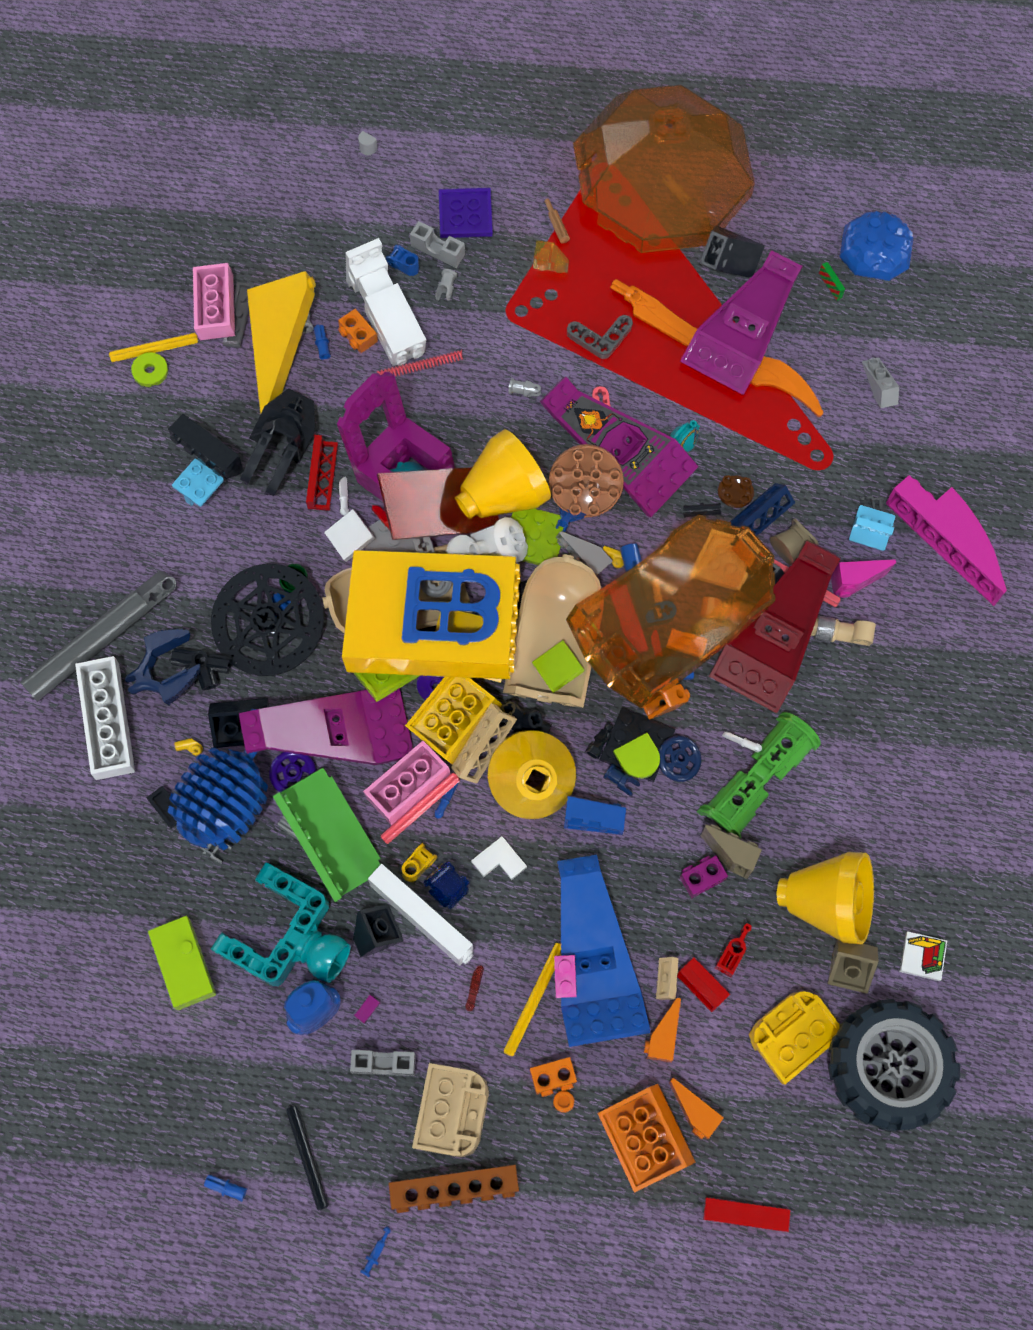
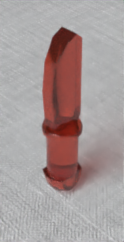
[465,966,484,1012]

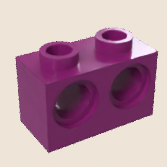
[680,856,728,899]

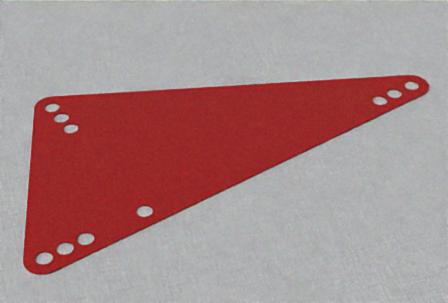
[506,163,833,470]

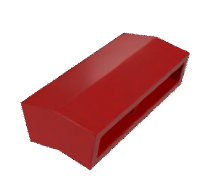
[677,957,730,1012]

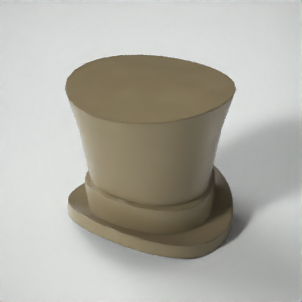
[770,518,819,565]

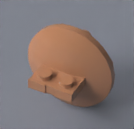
[549,444,623,518]

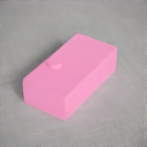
[193,263,235,340]
[363,741,451,826]

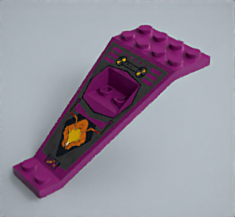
[540,377,698,517]

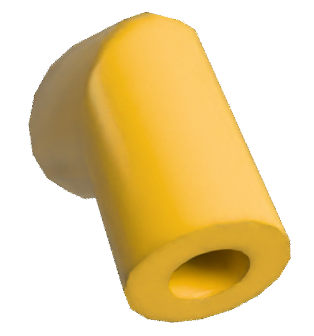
[603,546,624,568]
[174,738,203,756]

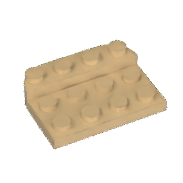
[412,1063,489,1157]

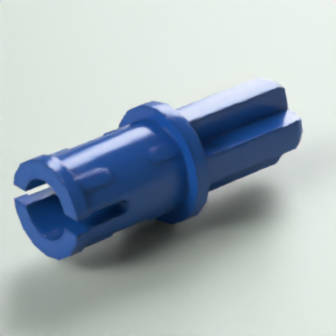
[314,324,331,360]
[204,1175,247,1202]

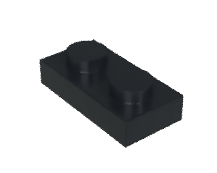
[146,786,177,829]

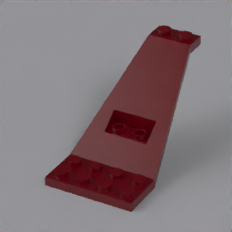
[709,540,841,713]

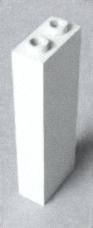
[368,864,473,966]

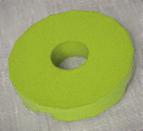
[131,352,168,387]

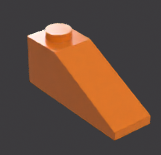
[644,998,681,1063]
[669,1078,724,1140]

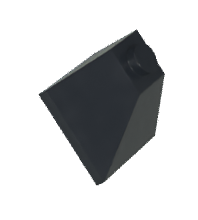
[353,904,404,957]

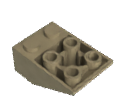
[701,824,762,879]

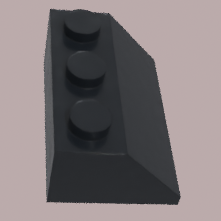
[208,698,269,748]

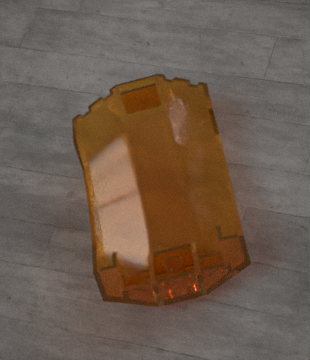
[566,515,775,708]

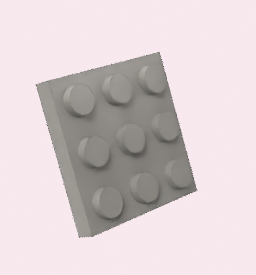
[364,511,429,553]

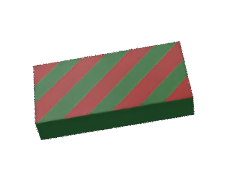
[819,262,845,300]

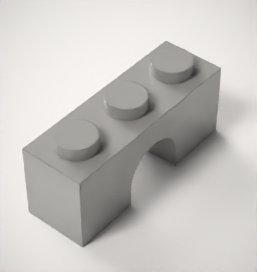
[410,221,465,268]
[350,1050,416,1076]

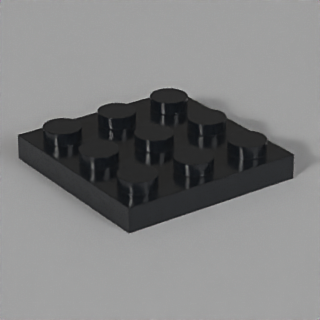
[600,708,676,783]

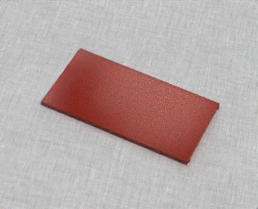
[377,467,499,540]

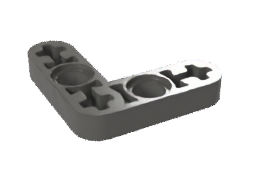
[567,315,633,359]

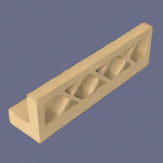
[451,703,517,784]

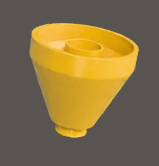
[455,429,551,519]
[487,730,576,819]
[777,852,874,945]

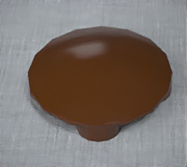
[718,475,754,508]

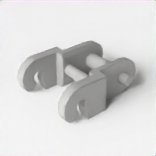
[201,843,232,864]

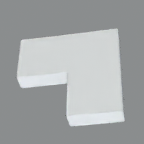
[471,837,527,880]

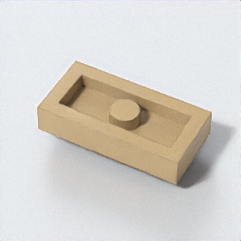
[656,957,678,1000]

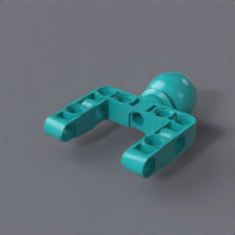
[211,862,351,986]

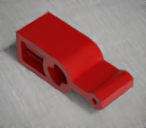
[714,923,752,978]

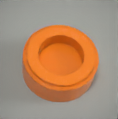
[553,1091,574,1113]

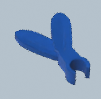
[555,507,586,532]

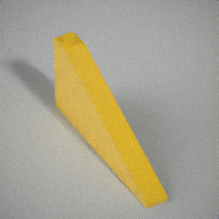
[247,271,316,414]

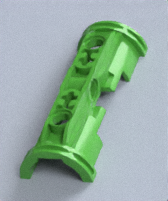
[696,712,821,839]

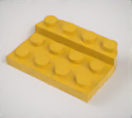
[749,991,840,1085]

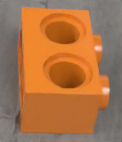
[338,309,378,353]
[530,1057,577,1097]

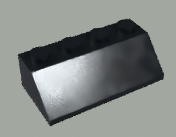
[168,414,244,479]

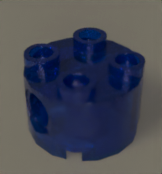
[423,861,470,910]

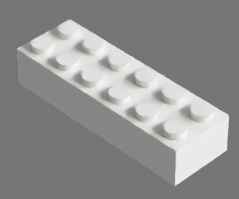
[75,656,135,780]

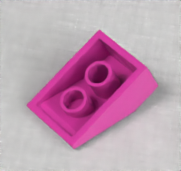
[831,559,896,598]

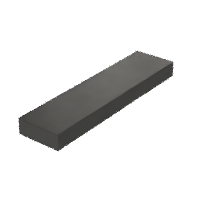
[223,282,256,349]

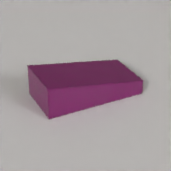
[354,995,380,1024]

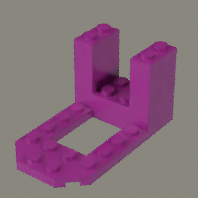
[337,371,455,518]

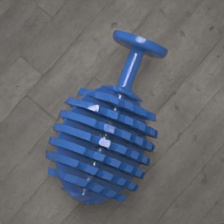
[168,709,268,850]

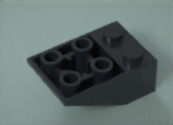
[700,225,765,278]

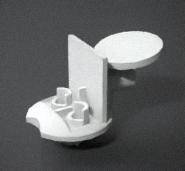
[446,517,528,563]

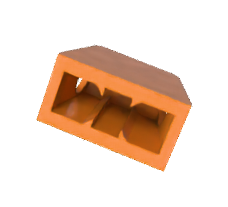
[641,684,690,720]

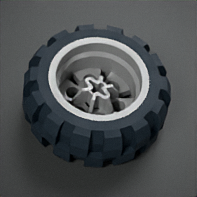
[828,999,961,1132]

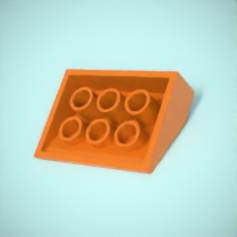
[598,1084,696,1192]

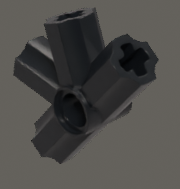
[171,648,232,691]
[500,701,552,734]

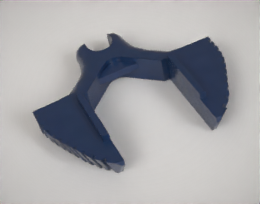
[125,629,200,706]

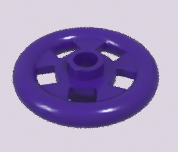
[269,752,316,793]

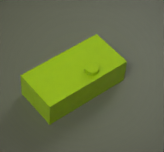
[148,916,216,1011]

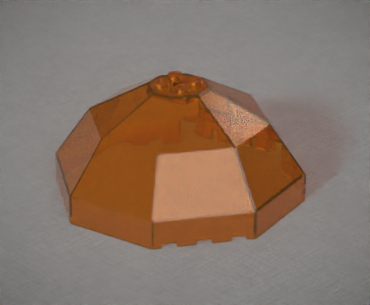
[573,85,755,253]

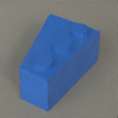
[564,796,626,835]

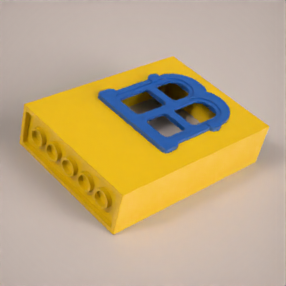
[342,550,520,679]

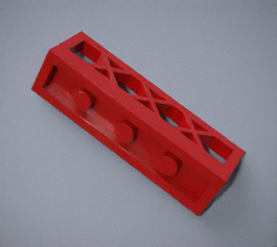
[306,435,338,511]

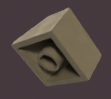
[828,939,879,994]

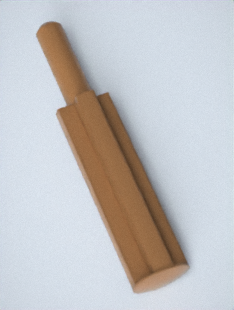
[545,199,570,243]

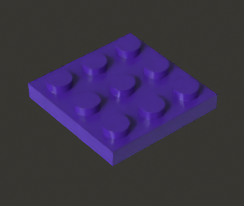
[439,188,493,238]

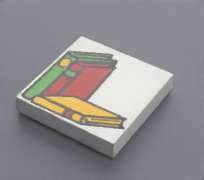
[900,931,947,981]

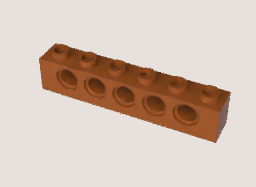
[389,1165,519,1213]

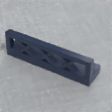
[723,483,795,538]

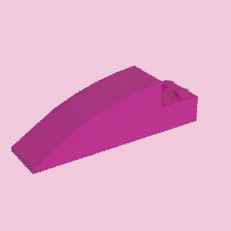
[886,475,1007,606]

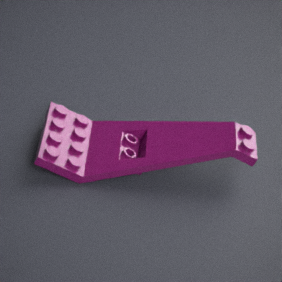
[680,250,803,395]
[239,688,413,765]

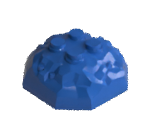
[839,211,913,281]

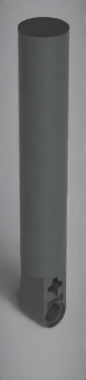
[20,571,176,702]

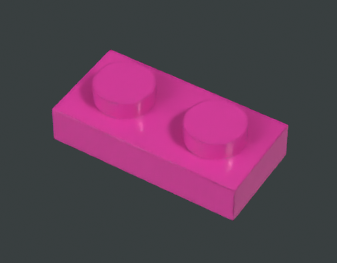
[554,955,576,998]

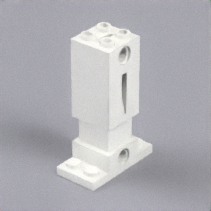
[346,238,426,366]

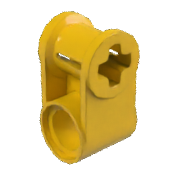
[402,843,438,882]

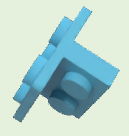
[172,459,224,507]
[849,505,895,551]

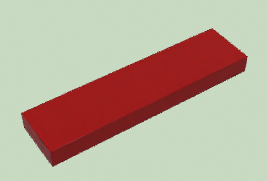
[703,1198,790,1232]

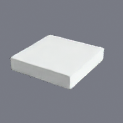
[324,509,375,562]

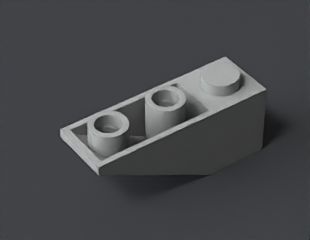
[862,358,899,408]
[556,531,613,576]

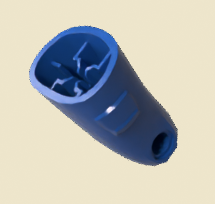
[284,980,341,1035]

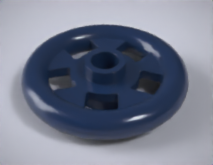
[658,736,702,782]

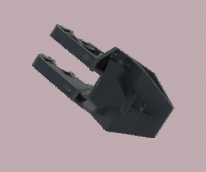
[240,388,315,496]

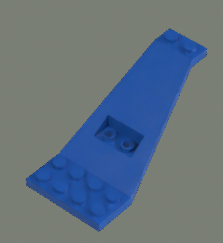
[557,855,650,1047]

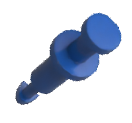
[360,1226,391,1277]

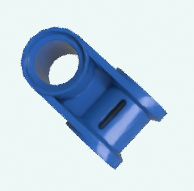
[385,245,419,276]

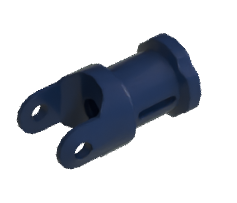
[603,764,640,796]

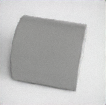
[358,131,377,155]

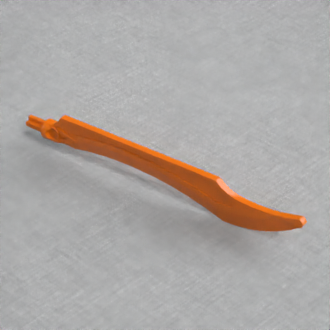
[610,279,823,417]

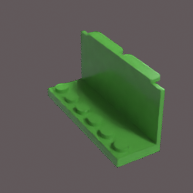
[273,768,380,902]

